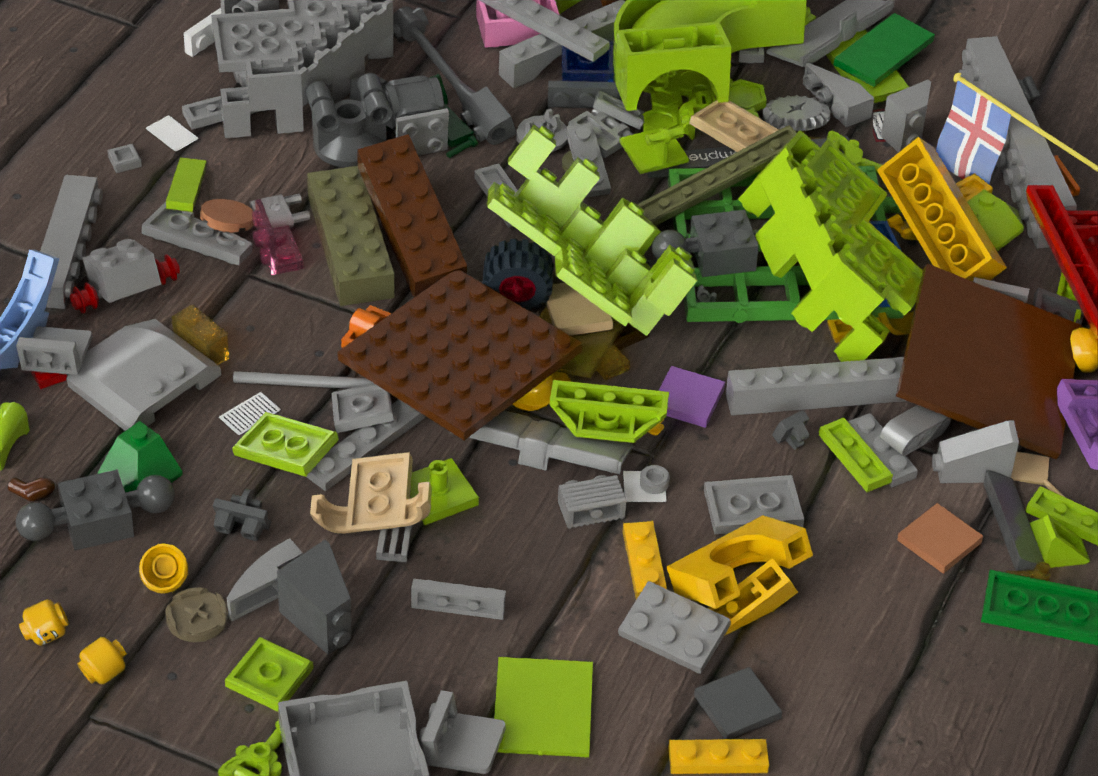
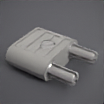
[250,194,310,234]

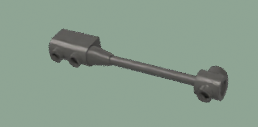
[393,6,517,145]

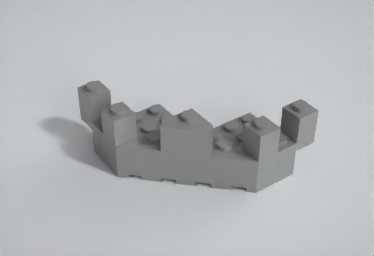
[211,0,393,138]

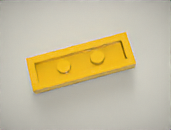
[623,521,667,600]
[669,739,769,774]

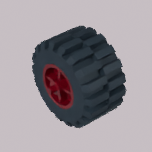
[483,239,554,311]

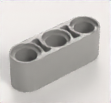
[880,405,952,456]

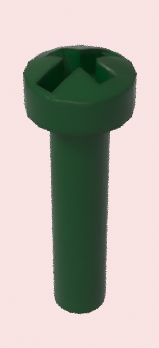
[446,136,478,158]

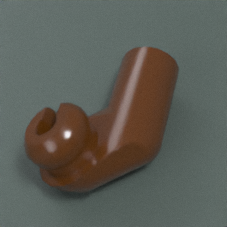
[8,477,55,502]

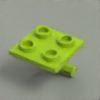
[619,126,689,174]

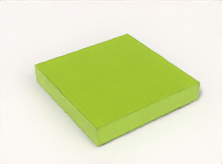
[225,637,314,712]

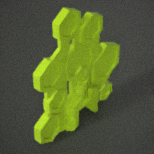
[642,69,767,140]

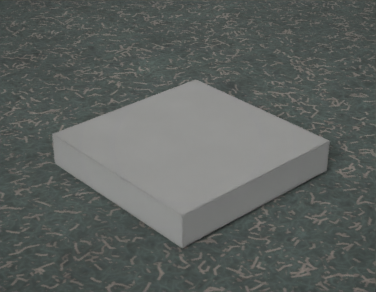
[332,383,394,433]

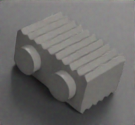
[558,475,626,529]

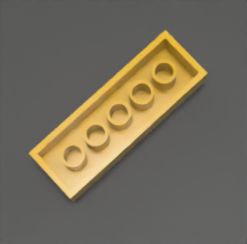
[877,137,1007,281]

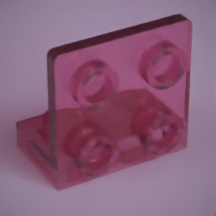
[252,199,303,275]

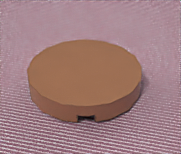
[200,199,255,233]

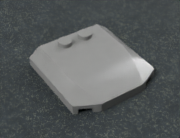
[66,319,222,431]

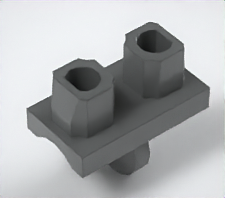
[213,488,272,541]

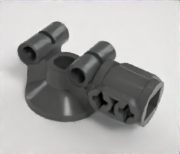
[305,73,444,168]

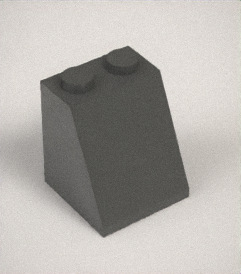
[277,540,352,655]

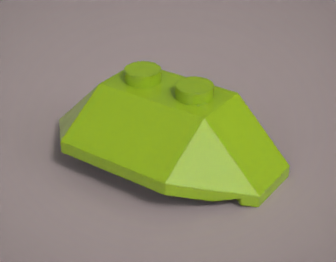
[967,189,1024,251]
[550,380,669,443]

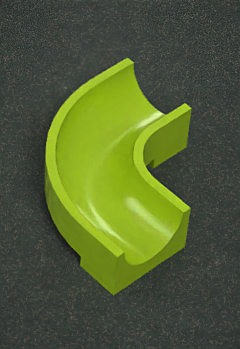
[613,0,807,111]

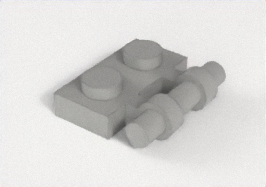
[568,108,633,158]

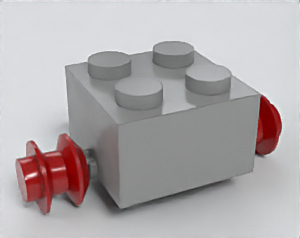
[70,239,180,314]

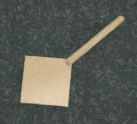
[1011,452,1066,498]

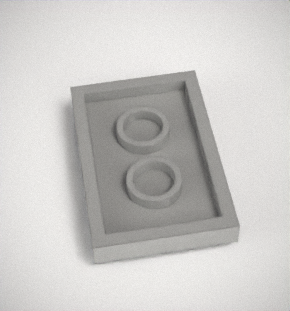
[704,475,804,535]
[618,581,731,674]

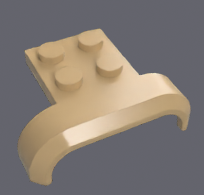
[310,452,432,534]

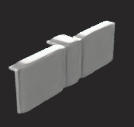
[767,0,895,67]
[450,410,633,475]

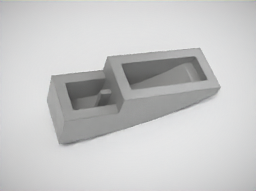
[227,538,303,622]

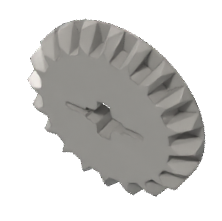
[763,95,830,131]

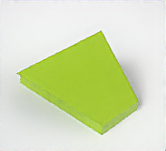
[1030,514,1090,568]

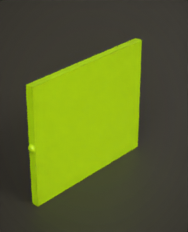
[494,657,593,757]

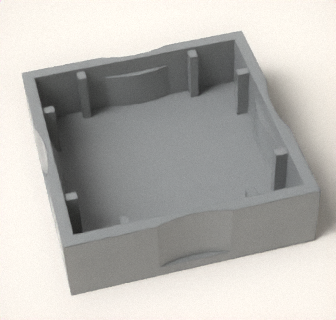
[278,681,429,776]

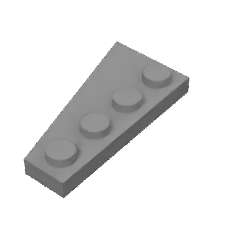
[142,202,252,265]

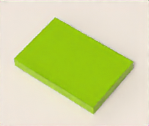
[232,412,339,477]

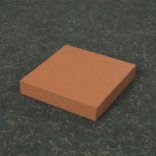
[897,503,983,574]

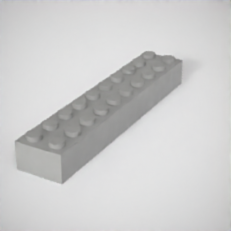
[959,36,1077,249]

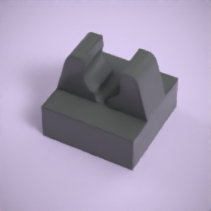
[772,410,810,450]

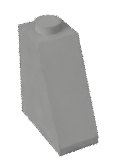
[932,420,1019,483]

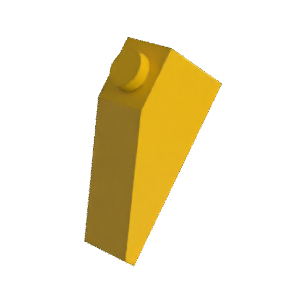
[708,558,798,636]

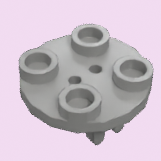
[516,108,568,152]

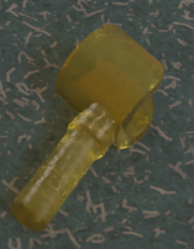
[1006,562,1051,581]

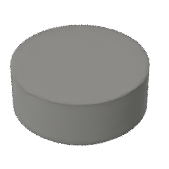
[640,465,670,494]

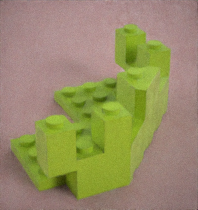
[487,125,697,336]
[738,130,923,362]

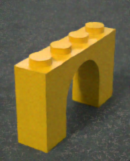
[667,515,813,609]

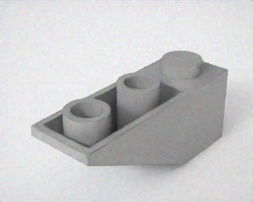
[803,63,874,127]

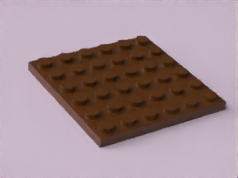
[337,270,582,441]

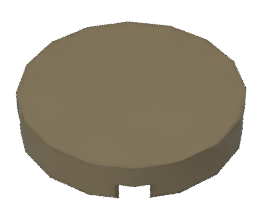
[165,587,228,642]

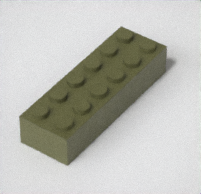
[307,166,395,306]

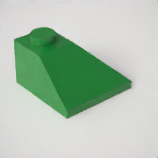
[98,421,183,492]

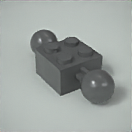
[652,210,768,277]
[16,469,175,551]

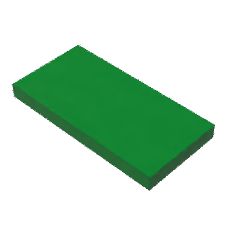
[833,13,935,87]
[981,570,1098,646]

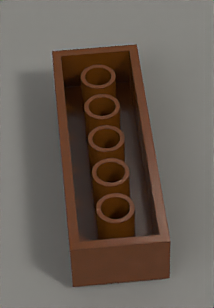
[357,134,467,297]

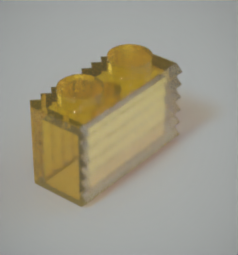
[171,305,229,365]

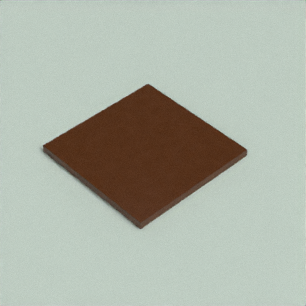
[896,264,1082,459]

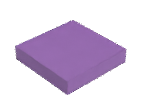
[659,366,725,428]

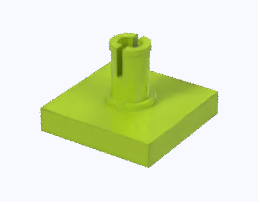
[410,458,479,525]

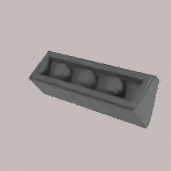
[984,471,1046,573]

